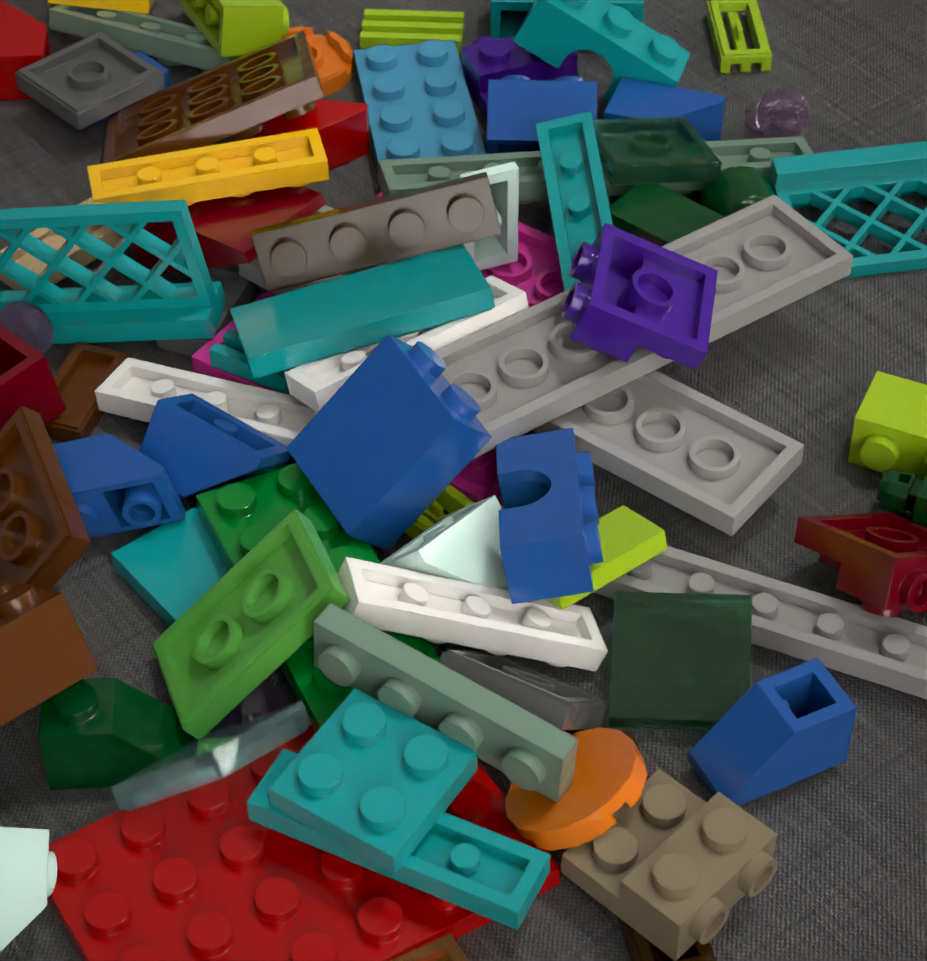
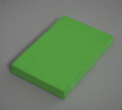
[152,509,350,740]

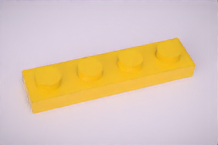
[87,128,330,206]

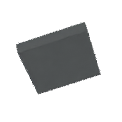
[15,32,165,130]
[439,650,611,730]

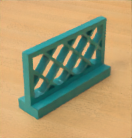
[768,141,927,278]
[0,199,227,345]

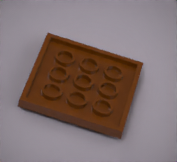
[103,31,324,163]

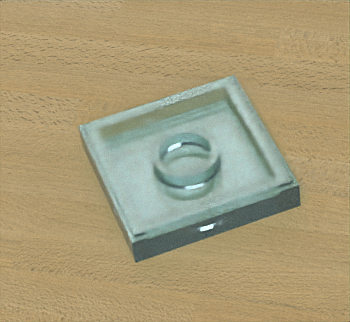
[111,701,312,812]

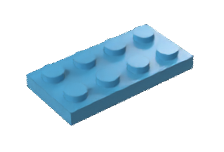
[353,40,486,173]

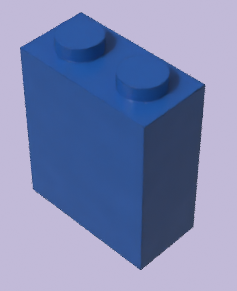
[286,334,492,550]

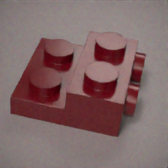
[794,512,927,617]

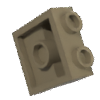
[561,768,778,961]

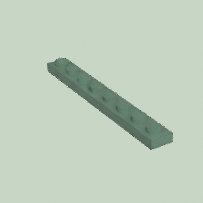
[377,136,814,205]

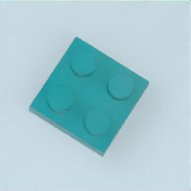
[268,688,478,875]

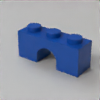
[496,428,604,604]

